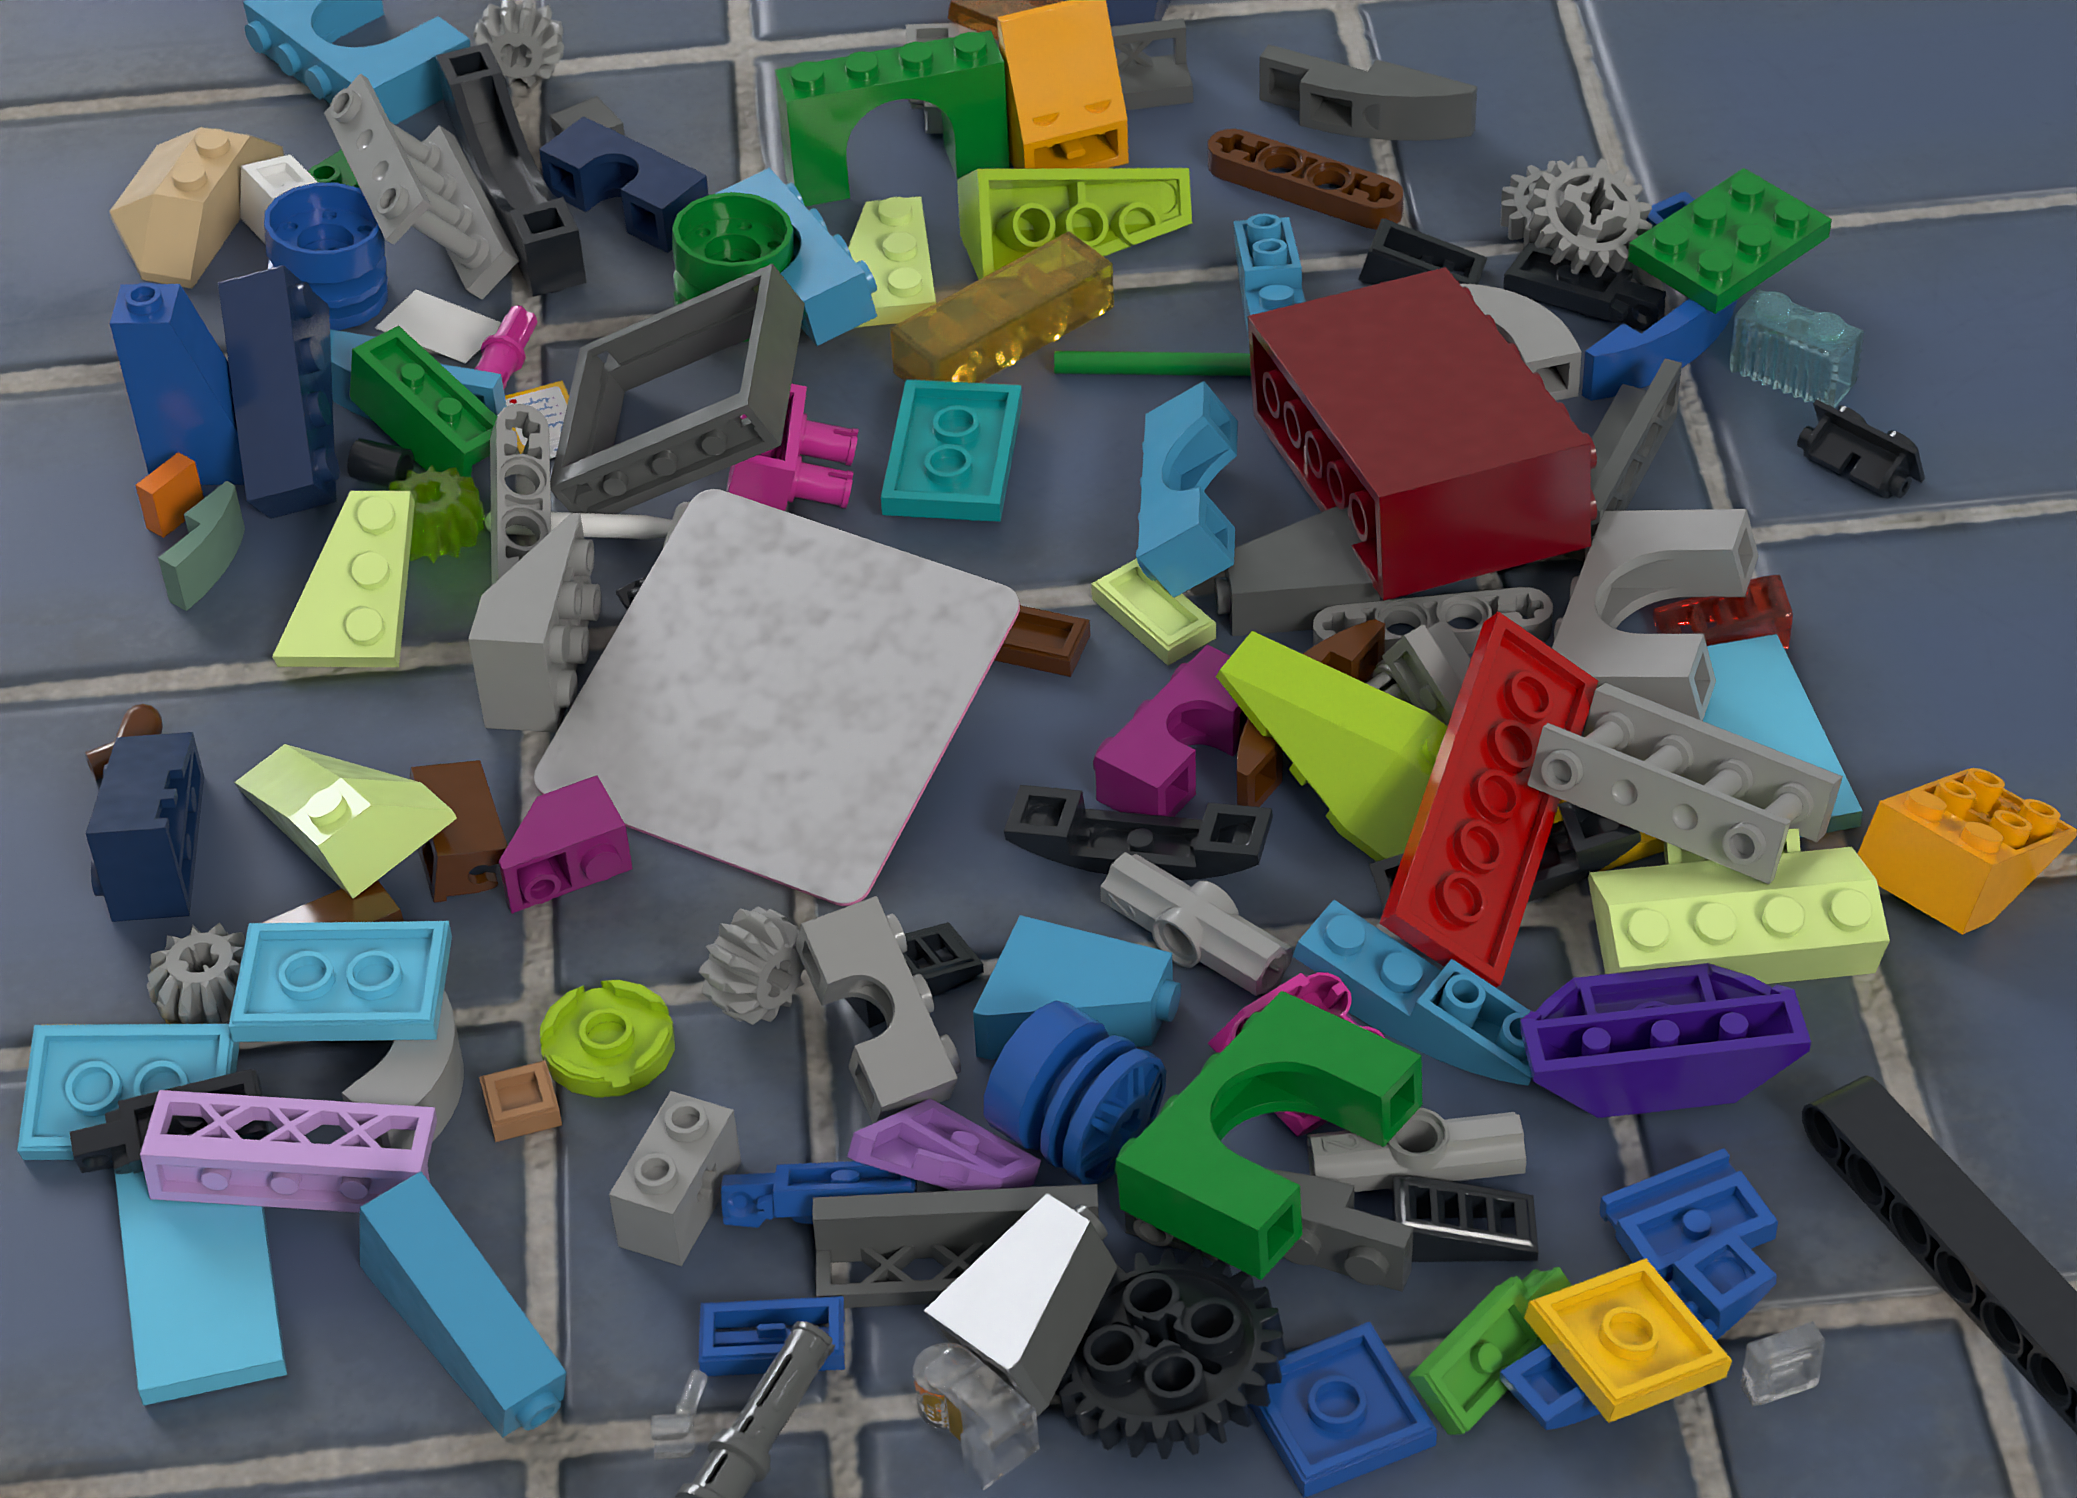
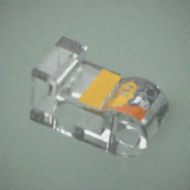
[913,1342,1039,1491]

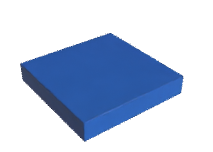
[1249,1321,1437,1498]

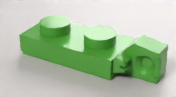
[1408,1267,1572,1435]

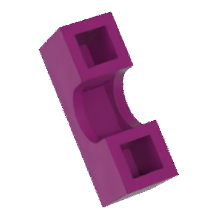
[1093,645,1248,817]

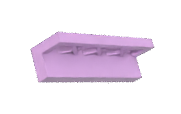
[140,1090,437,1213]

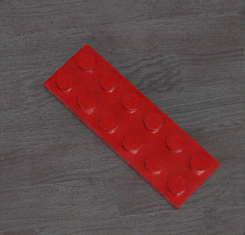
[1379,612,1599,988]

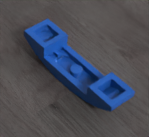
[1582,298,1737,401]
[1500,1228,1777,1430]

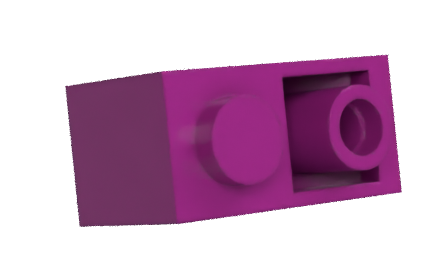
[499,775,633,913]

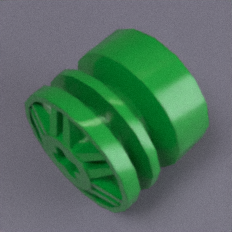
[672,192,793,342]

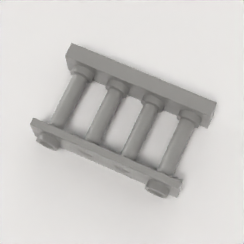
[324,74,519,299]
[1528,683,1843,884]

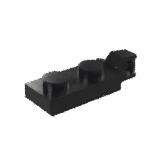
[1503,242,1666,330]
[69,1069,270,1174]

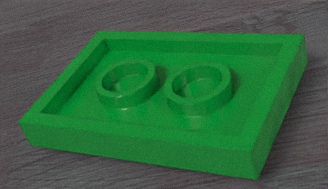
[1628,168,1832,314]

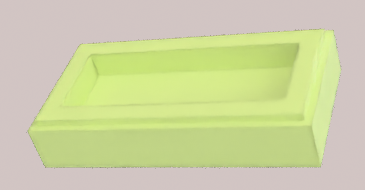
[1091,558,1216,666]

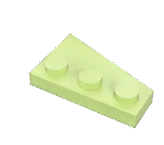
[848,196,937,328]
[272,491,415,667]

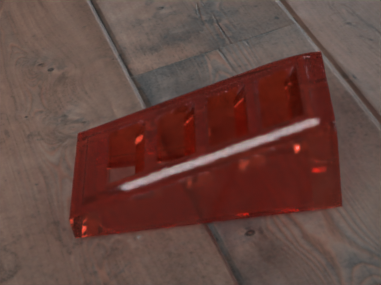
[1653,574,1793,648]

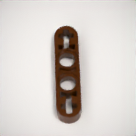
[1208,129,1404,230]

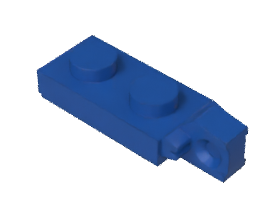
[721,1161,917,1228]

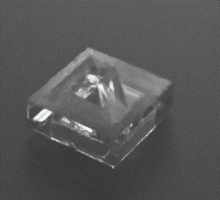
[1741,1321,1826,1407]

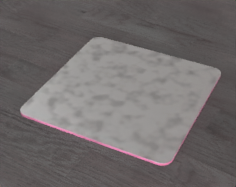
[534,489,1020,906]

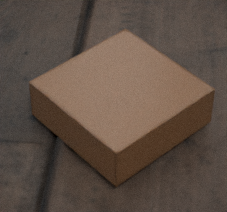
[479,1060,562,1142]

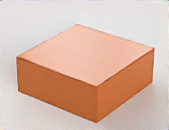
[135,452,204,538]

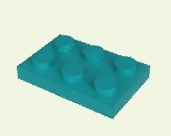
[881,379,1022,522]

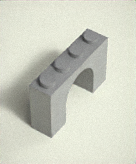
[1552,509,1759,723]

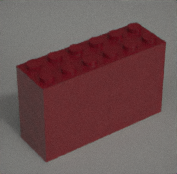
[1247,267,1597,601]

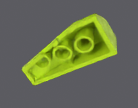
[957,168,1192,283]
[1216,631,1447,862]

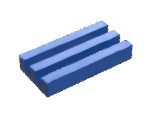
[699,1296,845,1377]

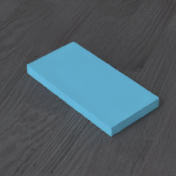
[1703,634,1863,838]
[115,1171,287,1406]

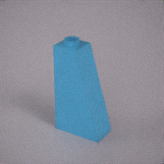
[360,1171,566,1438]

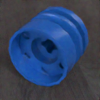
[264,183,388,331]
[983,1001,1167,1185]

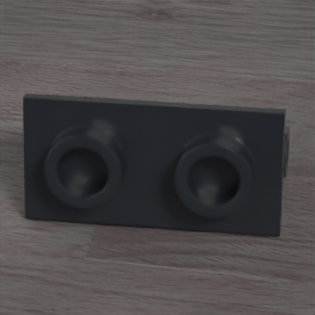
[1797,399,1925,498]

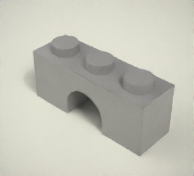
[796,896,961,1124]

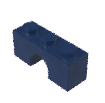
[539,116,709,253]

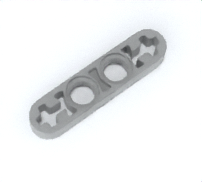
[490,404,551,585]
[1313,587,1553,654]

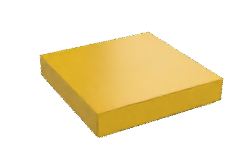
[1524,1258,1732,1423]

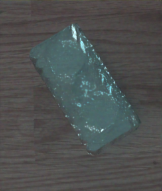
[1729,289,1865,408]

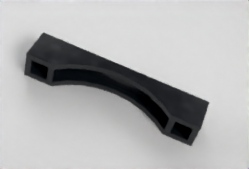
[436,42,587,297]

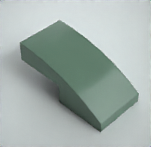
[158,481,245,611]

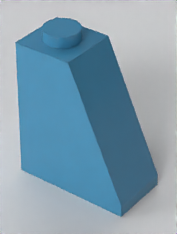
[973,915,1181,1059]

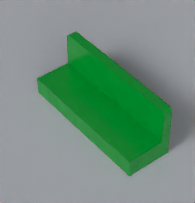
[350,325,497,501]

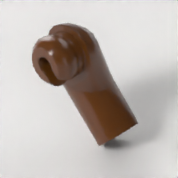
[84,704,163,781]

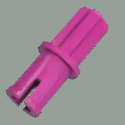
[474,305,537,389]

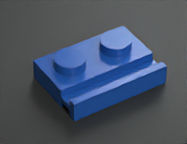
[1599,1148,1778,1283]

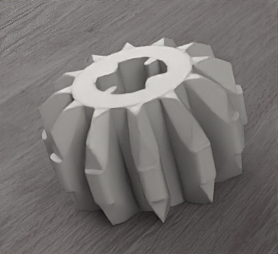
[473,0,564,88]
[699,906,805,1025]
[147,923,246,1024]

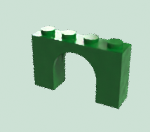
[775,30,1010,207]
[1115,991,1423,1280]

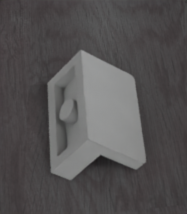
[1382,621,1471,726]

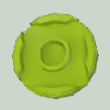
[540,980,675,1098]

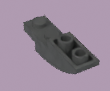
[1259,44,1477,141]
[1125,1169,1413,1292]

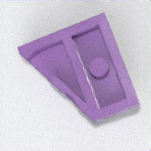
[847,1098,1041,1191]

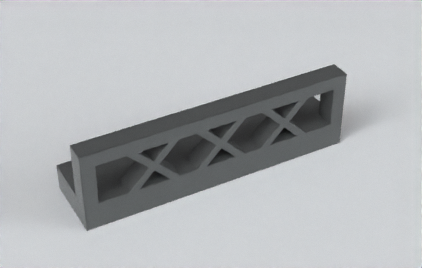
[995,18,1193,110]
[1561,358,1682,562]
[813,1184,1099,1308]

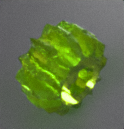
[389,465,485,564]

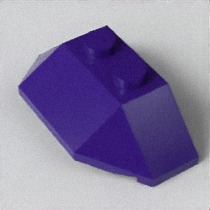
[1520,963,1811,1118]

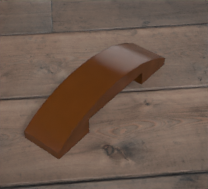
[1237,619,1385,807]

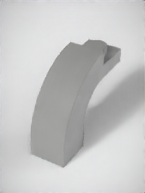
[1460,284,1582,401]
[342,990,464,1150]

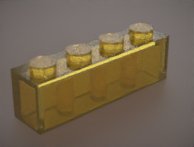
[890,231,1114,383]

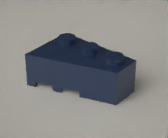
[85,732,204,922]

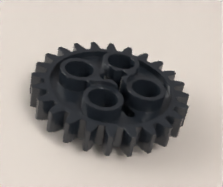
[1055,1248,1286,1459]

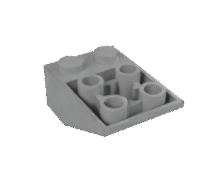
[468,513,601,733]

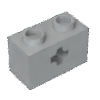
[609,1091,741,1266]

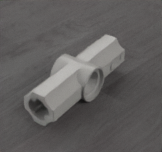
[1100,852,1292,996]
[1307,1108,1526,1192]

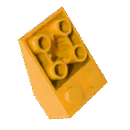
[997,0,1129,169]
[1857,768,2077,935]

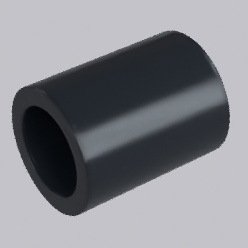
[347,438,414,489]

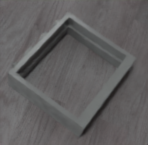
[550,264,805,514]

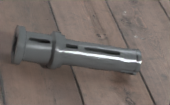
[675,1321,835,1498]

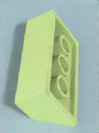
[1588,847,1890,984]

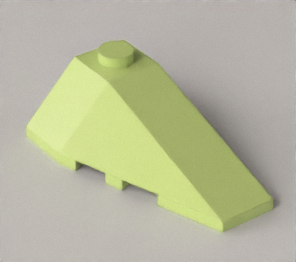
[234,744,457,899]

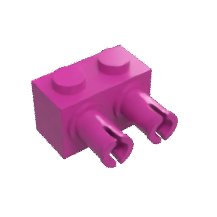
[727,383,858,511]

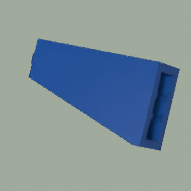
[110,283,244,485]

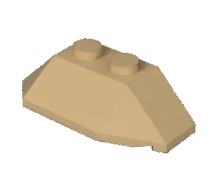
[110,127,284,289]

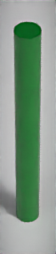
[1054,351,1251,376]

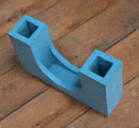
[243,0,471,125]

